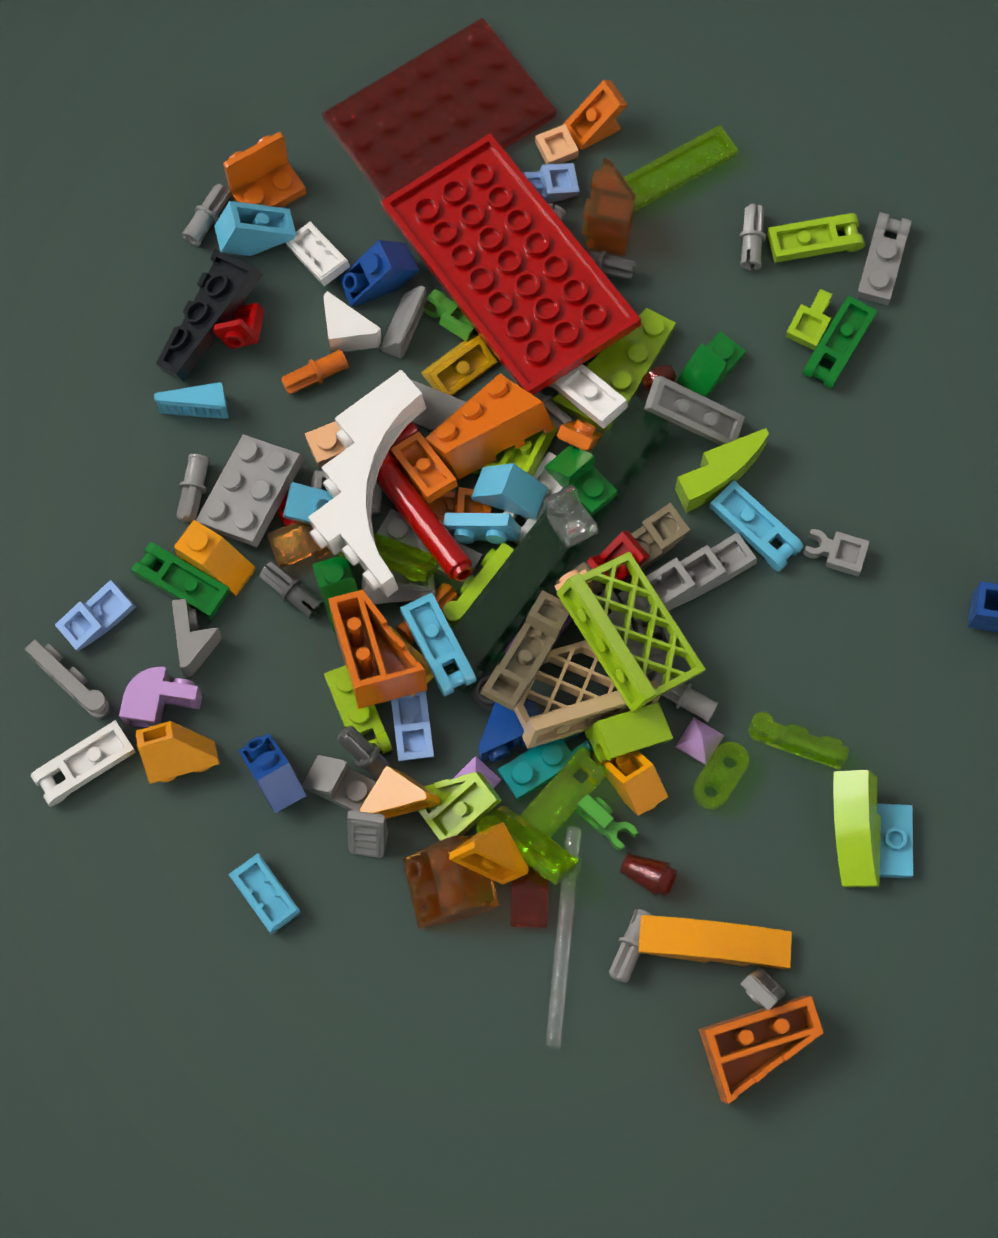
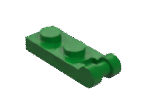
[802,295,877,390]
[130,542,231,620]

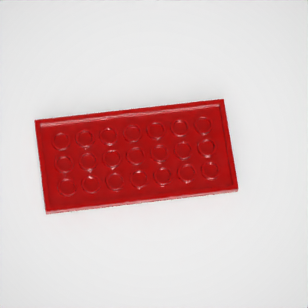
[381,133,641,395]

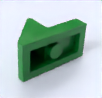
[677,331,746,398]
[545,445,618,517]
[312,554,358,631]

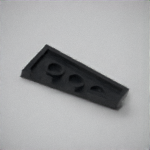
[156,249,263,382]

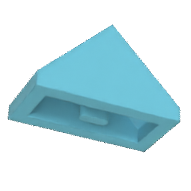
[471,463,548,520]

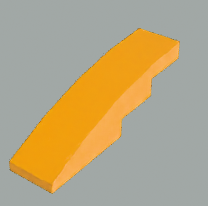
[638,915,792,970]

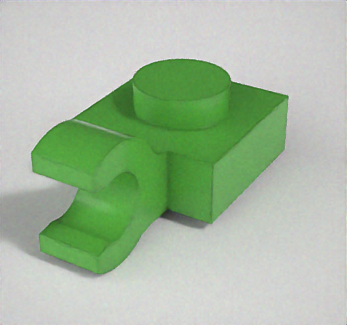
[423,289,476,341]
[576,794,638,852]

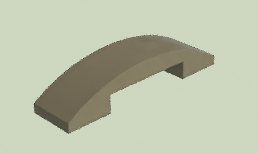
[555,502,691,595]
[481,590,570,711]

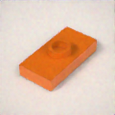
[556,419,605,451]

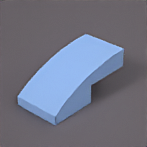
[522,163,579,204]
[55,580,137,651]
[391,691,434,762]

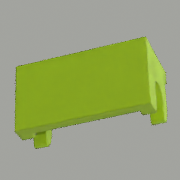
[585,702,673,762]

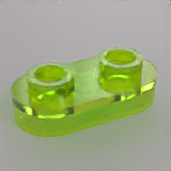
[693,742,749,809]

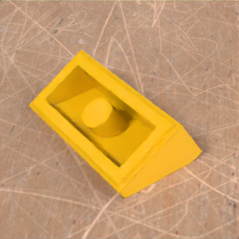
[421,334,498,396]

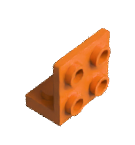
[223,132,307,208]

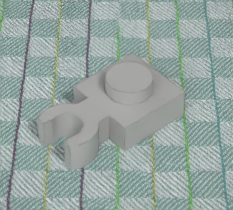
[803,529,870,577]

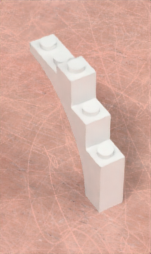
[308,370,426,597]

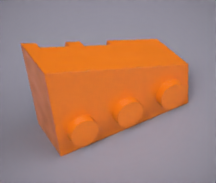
[425,374,555,480]
[328,589,427,709]
[698,995,824,1104]

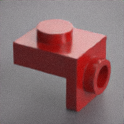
[213,303,264,349]
[587,531,650,585]

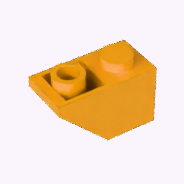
[136,721,220,784]

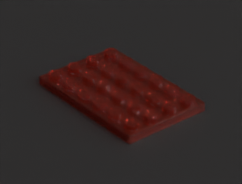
[322,18,556,200]

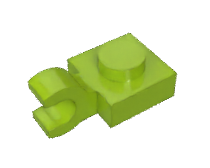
[785,289,833,350]

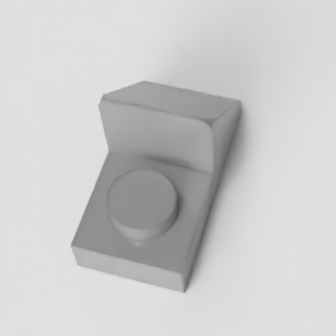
[172,599,222,678]
[302,755,376,811]

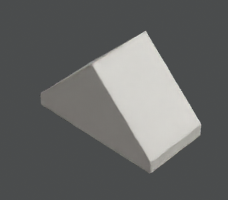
[323,291,382,353]

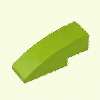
[675,428,769,513]
[833,770,881,888]

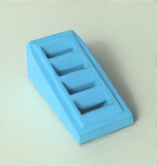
[154,382,229,419]

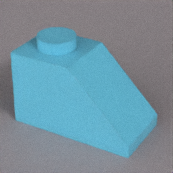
[214,201,296,256]

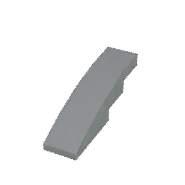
[617,532,757,624]

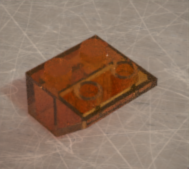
[582,158,636,256]
[402,836,499,929]

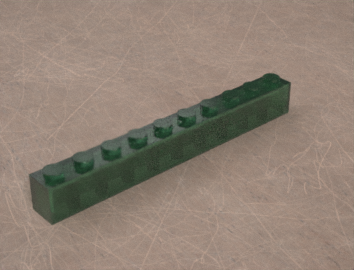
[443,395,669,694]

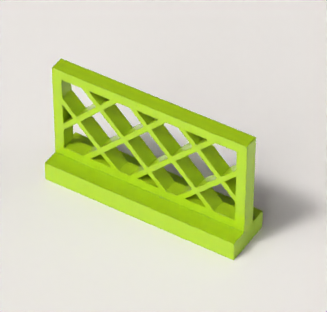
[556,551,706,713]

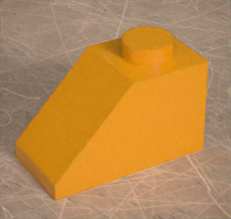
[174,520,256,596]
[593,751,668,816]

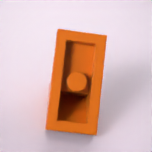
[563,80,628,150]
[390,431,458,504]

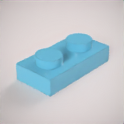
[443,513,521,544]

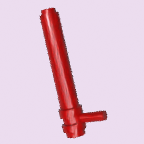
[376,422,473,582]

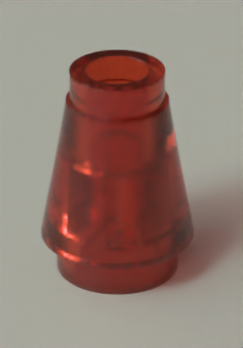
[620,853,677,897]

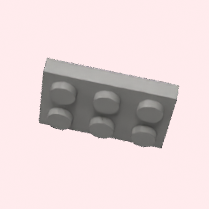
[196,435,304,547]

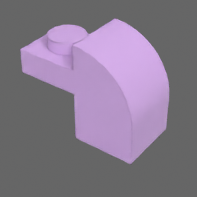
[119,667,202,728]

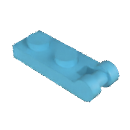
[709,480,804,572]
[400,593,477,697]

